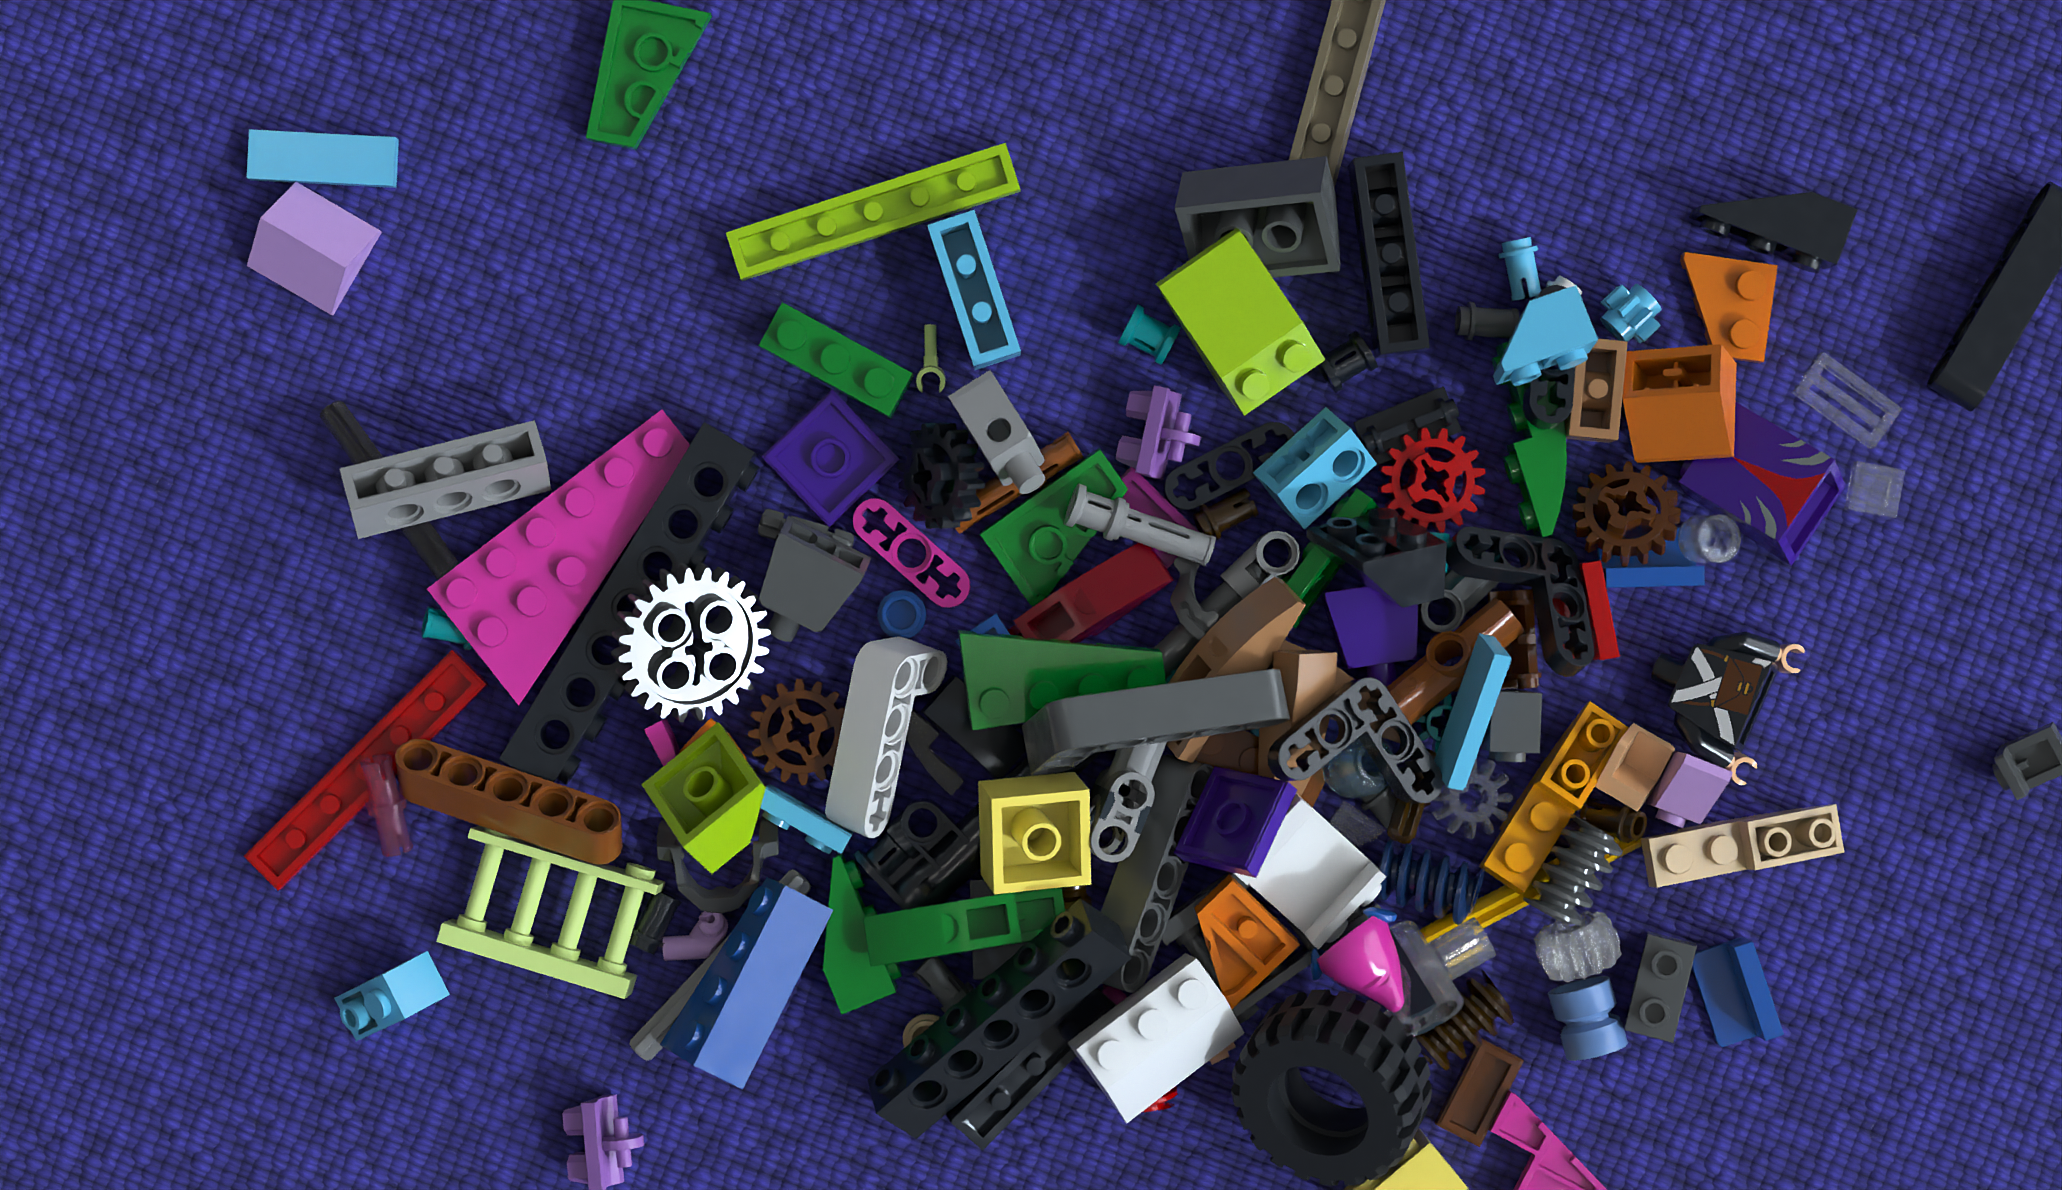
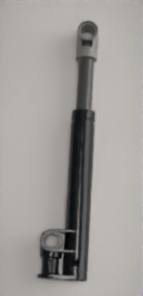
[853,531,1300,910]

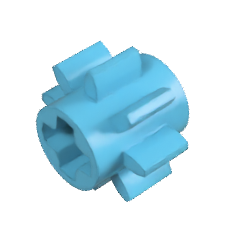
[1600,284,1662,343]

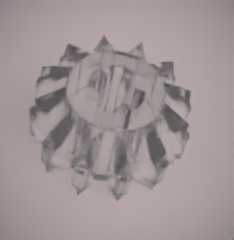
[1432,759,1513,839]
[1534,911,1622,982]

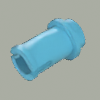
[1499,237,1542,301]

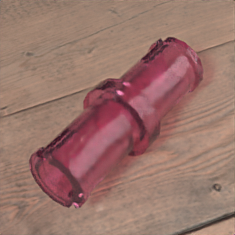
[360,754,413,857]

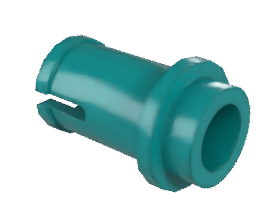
[421,606,472,650]

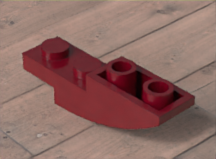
[1008,543,1174,643]

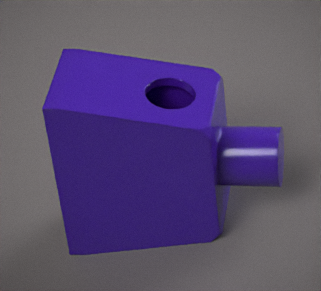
[1321,586,1418,687]

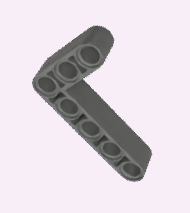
[1022,669,1290,776]

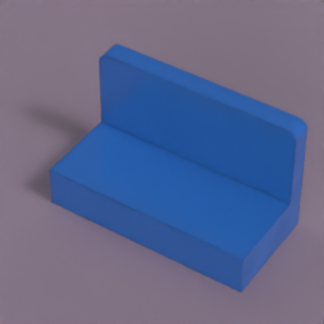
[1597,527,1705,588]
[1692,937,1784,1047]

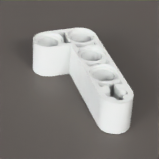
[825,636,947,838]

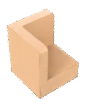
[1595,723,1675,812]

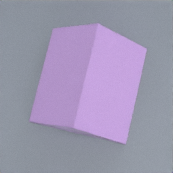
[247,182,382,315]

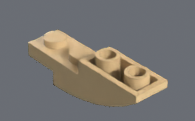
[1641,804,1845,888]

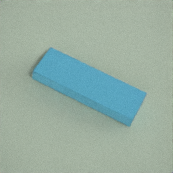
[246,129,399,188]
[1434,634,1511,791]

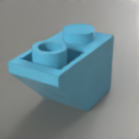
[1493,285,1598,386]
[334,951,450,1041]

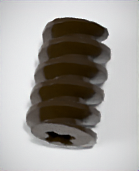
[1404,968,1515,1071]

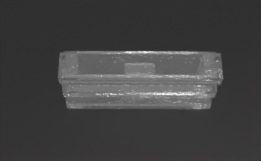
[1792,352,1903,449]

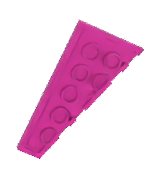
[427,410,690,706]

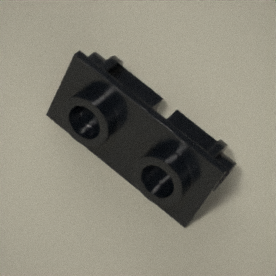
[1353,386,1462,467]

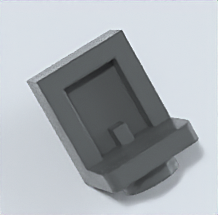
[1992,722,2062,800]

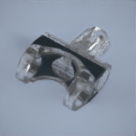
[1384,917,1496,1037]

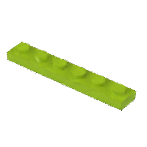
[726,143,1021,281]

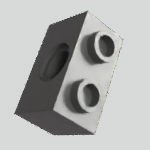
[1480,690,1542,762]
[1624,931,1697,1043]

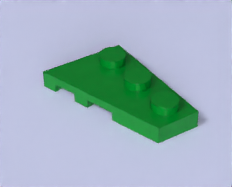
[586,0,712,150]

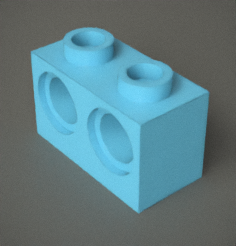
[1253,407,1377,529]

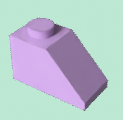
[1646,751,1733,828]

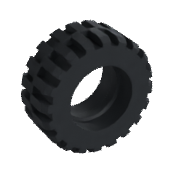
[1231,989,1432,1186]

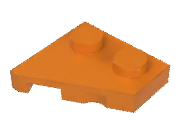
[1680,252,1778,363]
[1194,874,1300,1009]

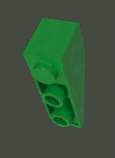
[823,852,902,1015]

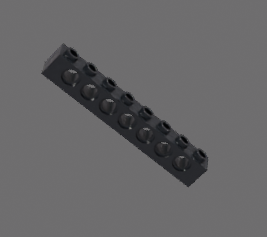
[499,422,760,785]

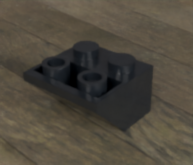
[1307,508,1447,608]

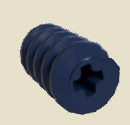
[1377,839,1485,925]

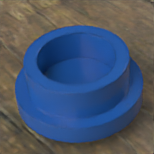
[877,590,926,638]

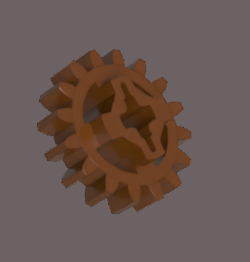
[1572,461,1681,567]
[748,678,845,785]

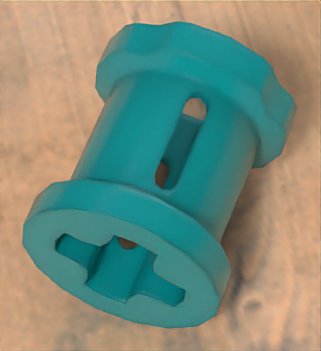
[1118,304,1181,365]

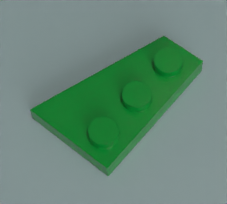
[980,448,1128,607]

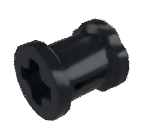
[1317,330,1378,393]

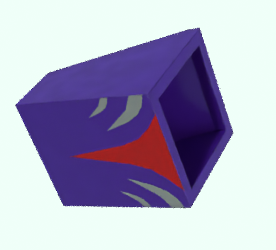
[1679,402,1846,566]

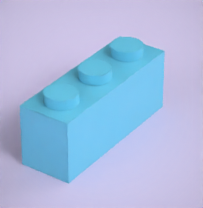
[927,210,1021,370]

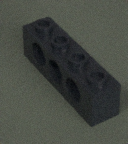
[1348,151,1430,359]

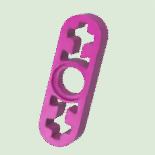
[853,499,970,608]

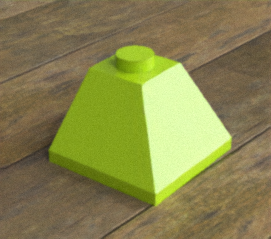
[641,722,766,874]

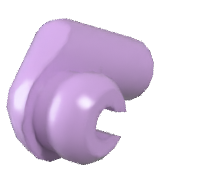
[663,911,728,961]

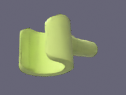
[916,324,946,393]

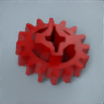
[1378,428,1486,533]

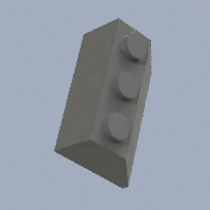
[1175,156,1341,278]

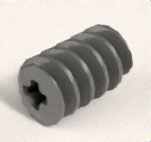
[1523,814,1623,925]

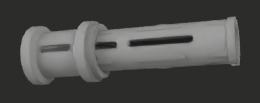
[1064,483,1216,566]

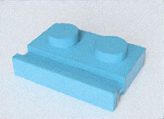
[760,784,854,854]

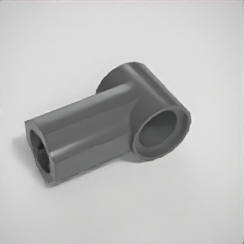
[1418,555,1499,633]

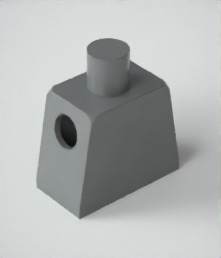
[759,516,871,642]

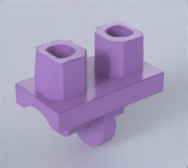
[1116,386,1201,480]
[562,1094,644,1190]

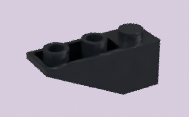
[1689,192,1858,273]

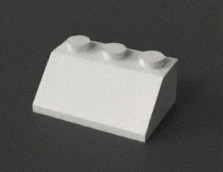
[1068,953,1244,1123]

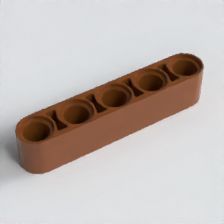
[395,739,622,865]

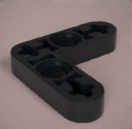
[1446,526,1594,677]
[1268,678,1443,804]

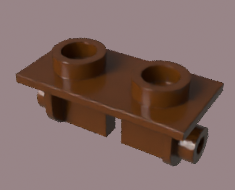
[1488,589,1542,689]

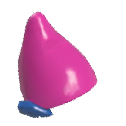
[1311,907,1404,1013]

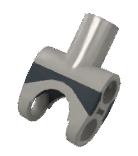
[1090,742,1167,863]

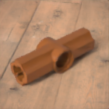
[1386,598,1525,725]

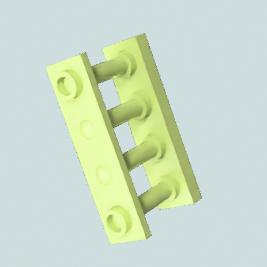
[436,826,665,999]

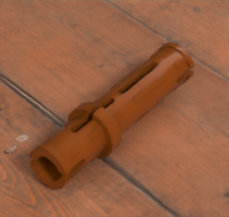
[955,431,1084,534]

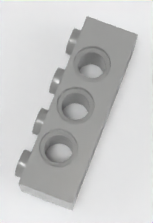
[339,420,551,539]

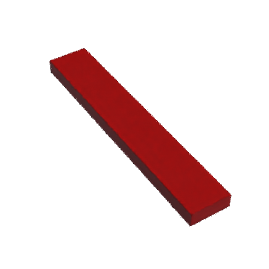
[244,649,489,891]

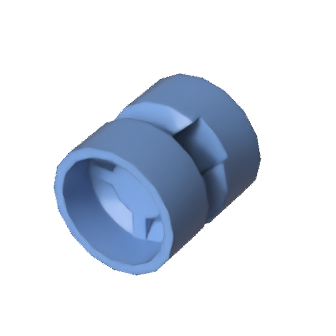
[1548,976,1628,1061]

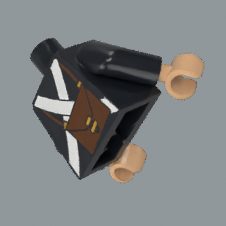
[1651,632,1805,785]

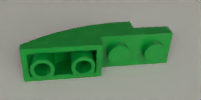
[1492,342,1567,537]
[863,887,1065,967]

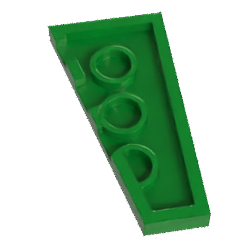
[958,630,1166,730]

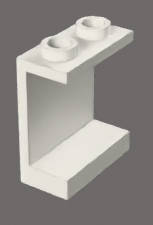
[1234,793,1386,950]

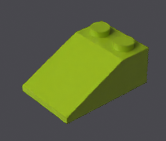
[1156,228,1325,416]

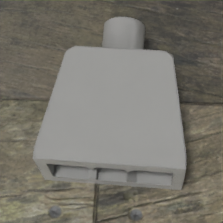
[948,370,1045,494]

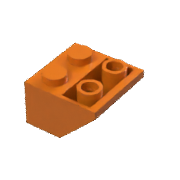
[1622,344,1737,463]

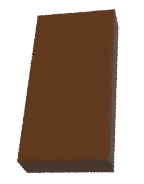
[1434,1037,1524,1147]

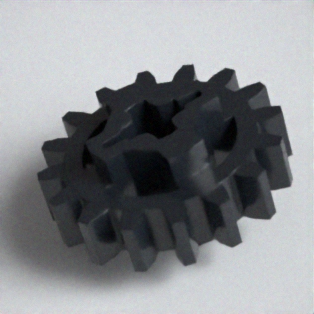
[897,422,985,529]

